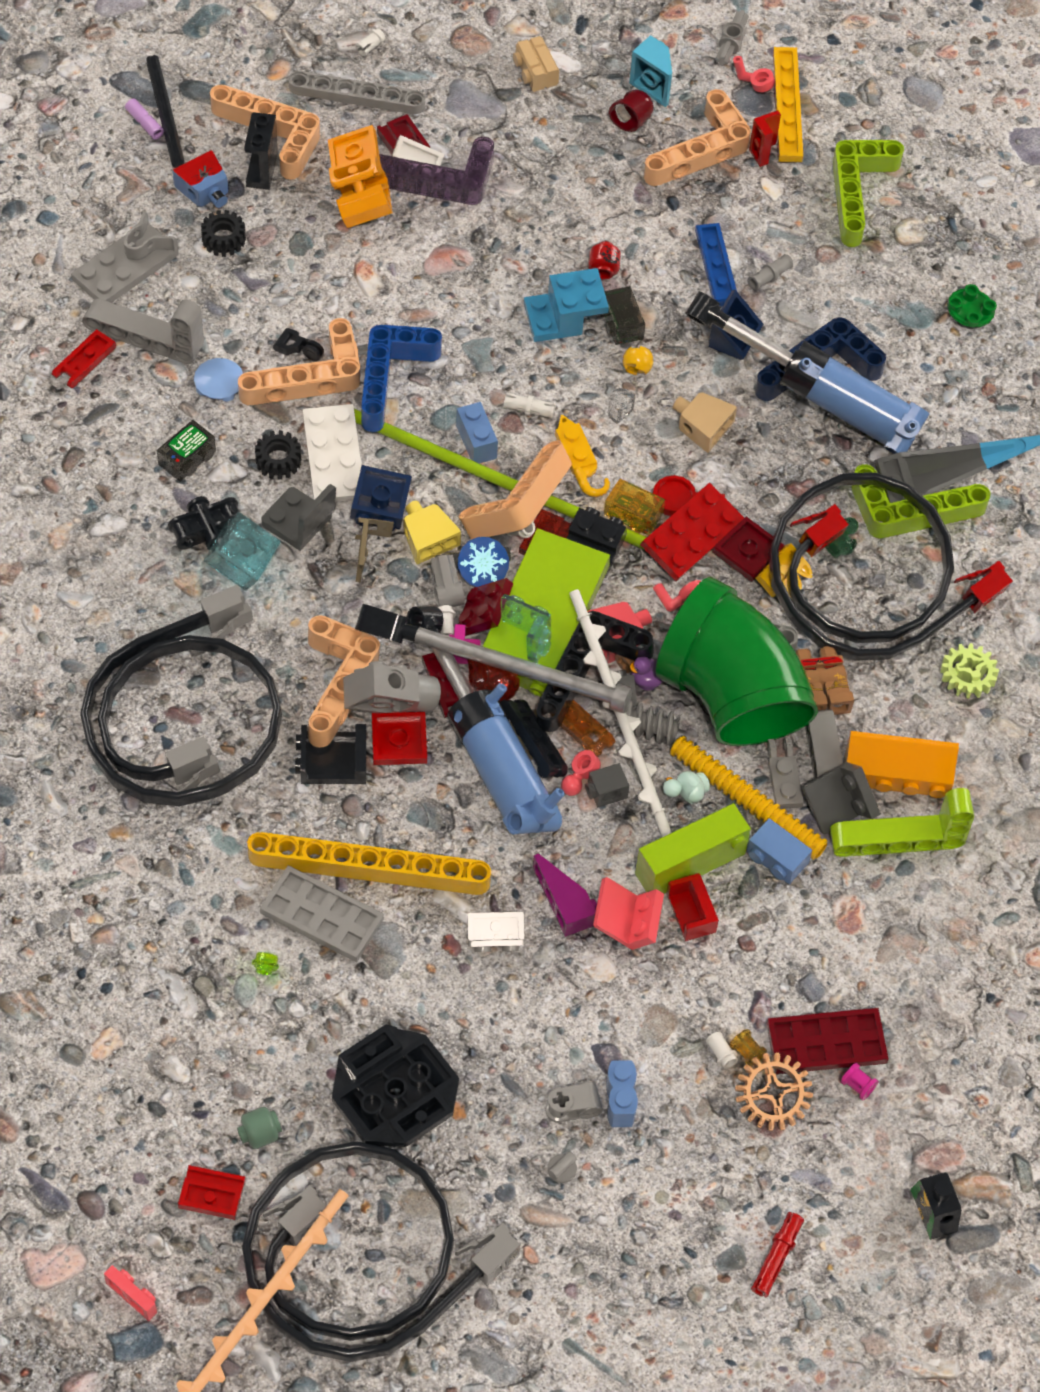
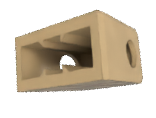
[673,392,737,453]

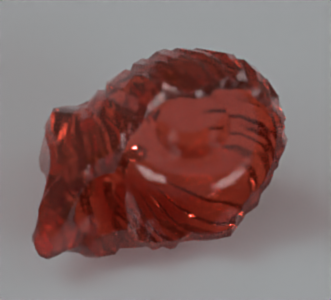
[468,659,520,701]

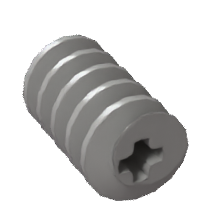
[626,701,682,746]

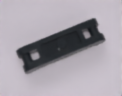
[500,699,568,778]

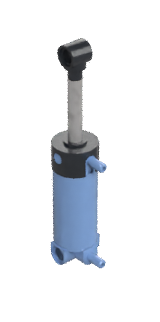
[686,291,930,454]
[407,606,565,835]

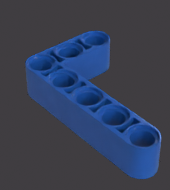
[361,325,442,432]

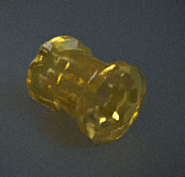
[730,1029,767,1066]

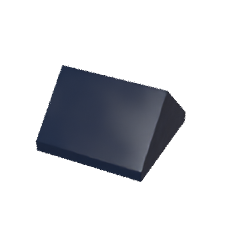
[708,290,764,360]

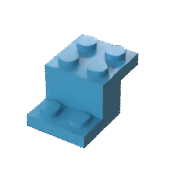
[524,268,609,342]

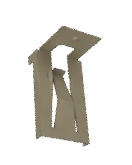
[355,518,394,582]

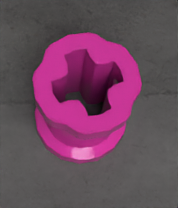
[841,1063,879,1101]

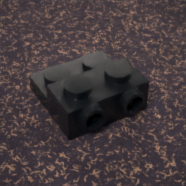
[567,507,627,578]

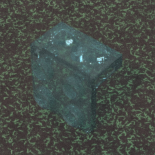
[501,594,551,663]

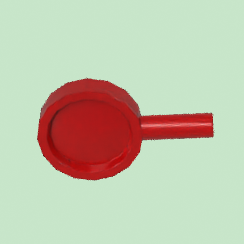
[652,475,725,516]

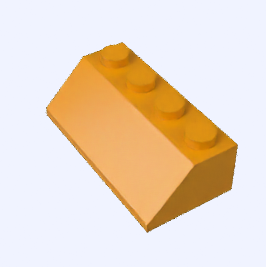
[843,731,959,798]

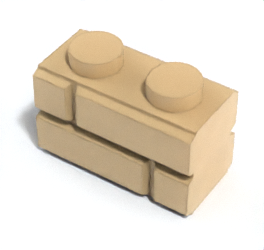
[513,36,559,92]

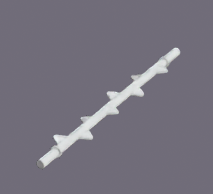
[569,589,672,837]

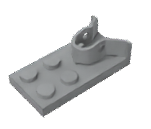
[71,210,179,303]

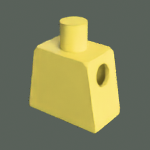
[403,501,461,564]

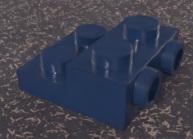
[350,465,412,531]

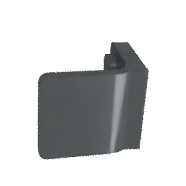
[261,484,336,551]

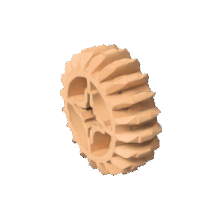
[735,1053,813,1131]

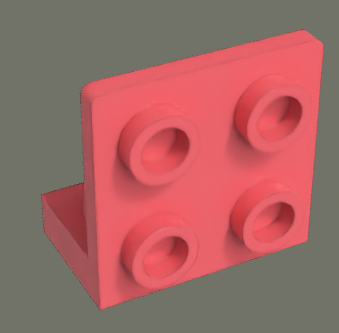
[593,877,664,950]

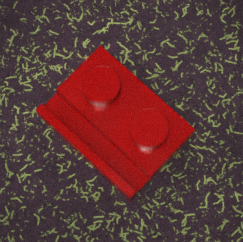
[178,1165,246,1220]

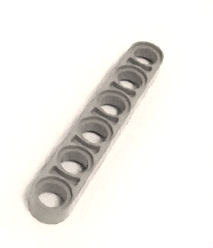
[288,71,425,114]

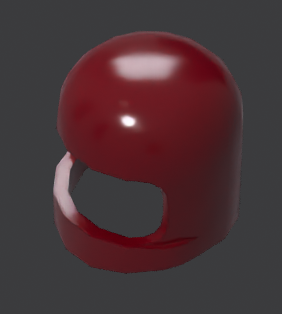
[608,89,654,132]

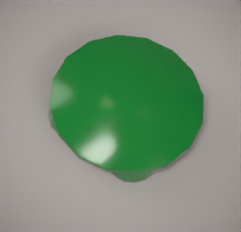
[947,284,997,328]

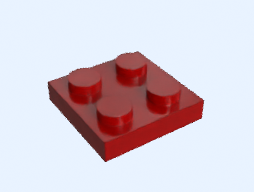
[372,712,427,765]

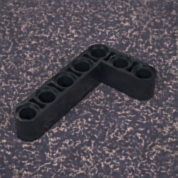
[536,611,654,732]

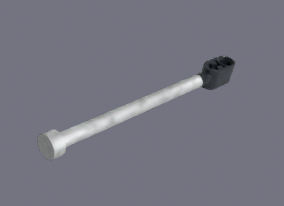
[355,604,633,713]

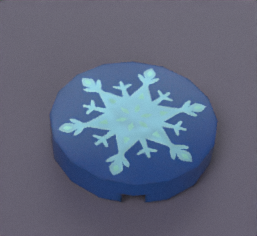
[457,537,509,587]

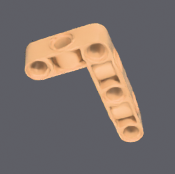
[644,89,751,186]
[238,318,360,405]
[308,615,380,748]

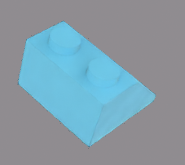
[629,35,672,107]

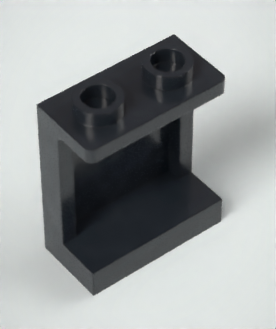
[244,112,278,190]
[295,724,366,784]

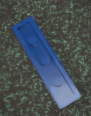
[695,223,737,306]

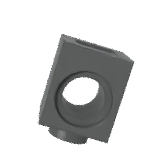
[585,763,630,808]

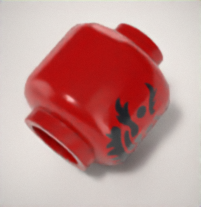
[588,241,621,280]

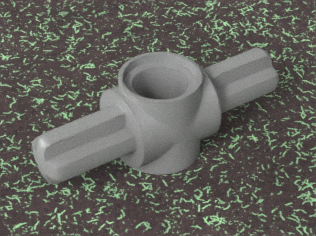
[716,10,749,66]

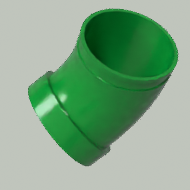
[656,577,818,746]

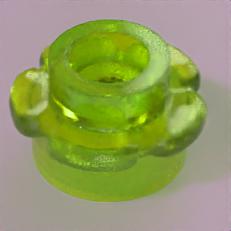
[252,952,279,975]

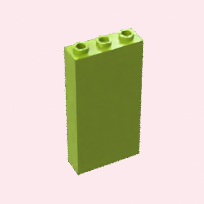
[477,528,610,697]

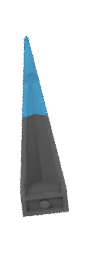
[874,435,1040,503]

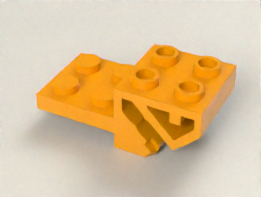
[328,125,393,228]

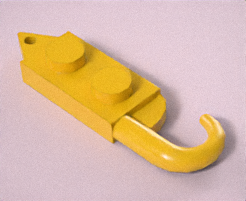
[555,415,610,497]

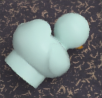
[663,771,710,804]

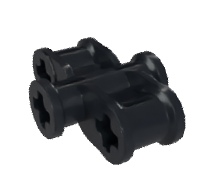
[167,496,247,551]

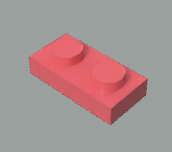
[104,1265,157,1321]

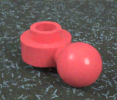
[561,750,601,796]

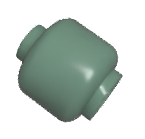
[237,1107,282,1149]

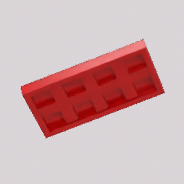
[640,482,744,581]

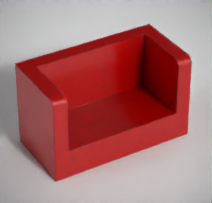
[666,873,719,941]

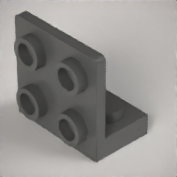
[803,762,881,834]

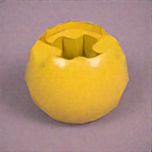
[623,346,654,375]

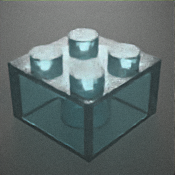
[203,511,281,591]

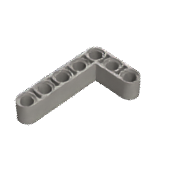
[82,299,204,364]

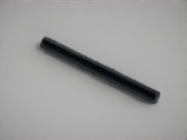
[146,55,185,168]

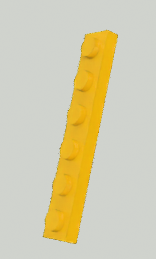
[773,47,803,162]

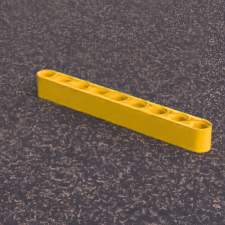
[247,832,491,895]

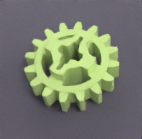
[940,643,999,699]

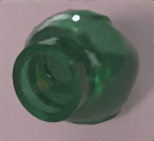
[825,517,859,559]

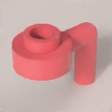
[733,56,775,92]
[653,580,701,612]

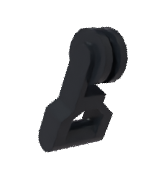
[273,328,324,361]

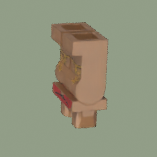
[796,646,854,715]

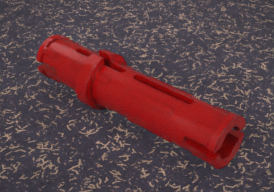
[751,1212,805,1298]

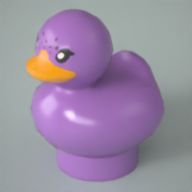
[630,657,663,691]

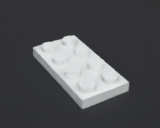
[303,404,362,502]

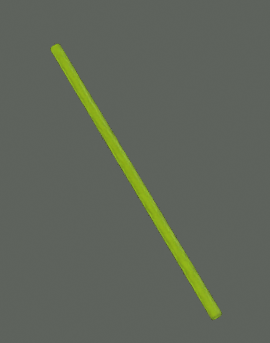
[354,409,647,551]

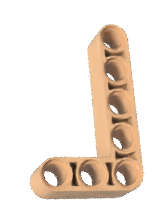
[210,85,320,180]
[459,440,572,539]

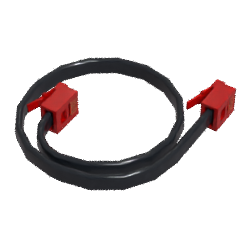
[768,472,1013,661]

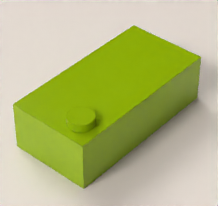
[635,803,751,894]

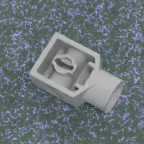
[343,661,441,713]

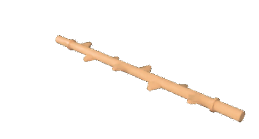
[176,1189,349,1392]

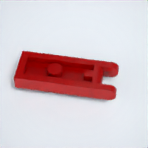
[52,329,116,388]

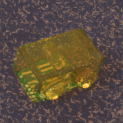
[604,479,665,536]

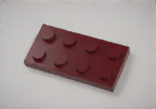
[767,1008,889,1075]

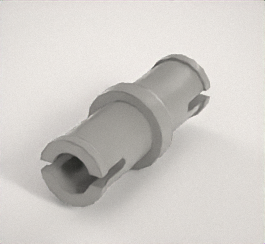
[748,254,793,291]

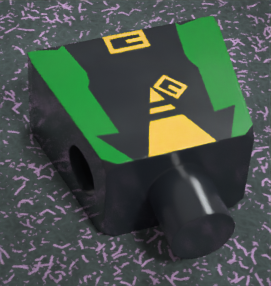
[911,1172,962,1240]

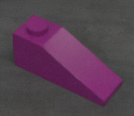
[533,854,597,937]

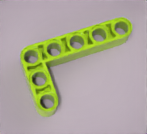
[833,140,904,247]
[851,464,991,539]
[830,788,974,857]

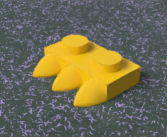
[755,543,812,599]

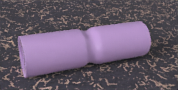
[125,99,164,140]

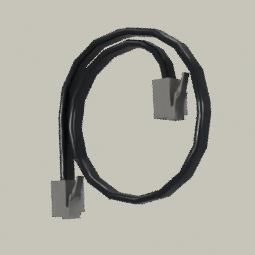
[80,584,282,807]
[242,1141,521,1362]

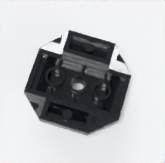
[332,1024,459,1147]

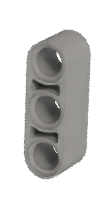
[805,709,843,780]

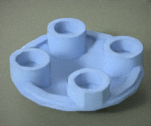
[194,358,243,402]

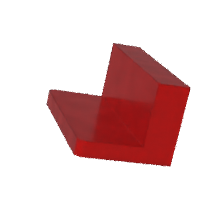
[749,110,781,167]

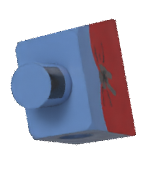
[173,150,228,208]

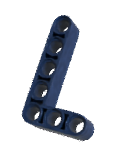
[755,317,886,401]

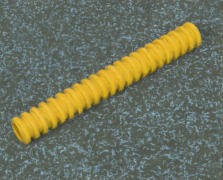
[670,736,828,860]

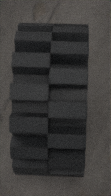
[201,210,246,257]
[255,430,301,480]

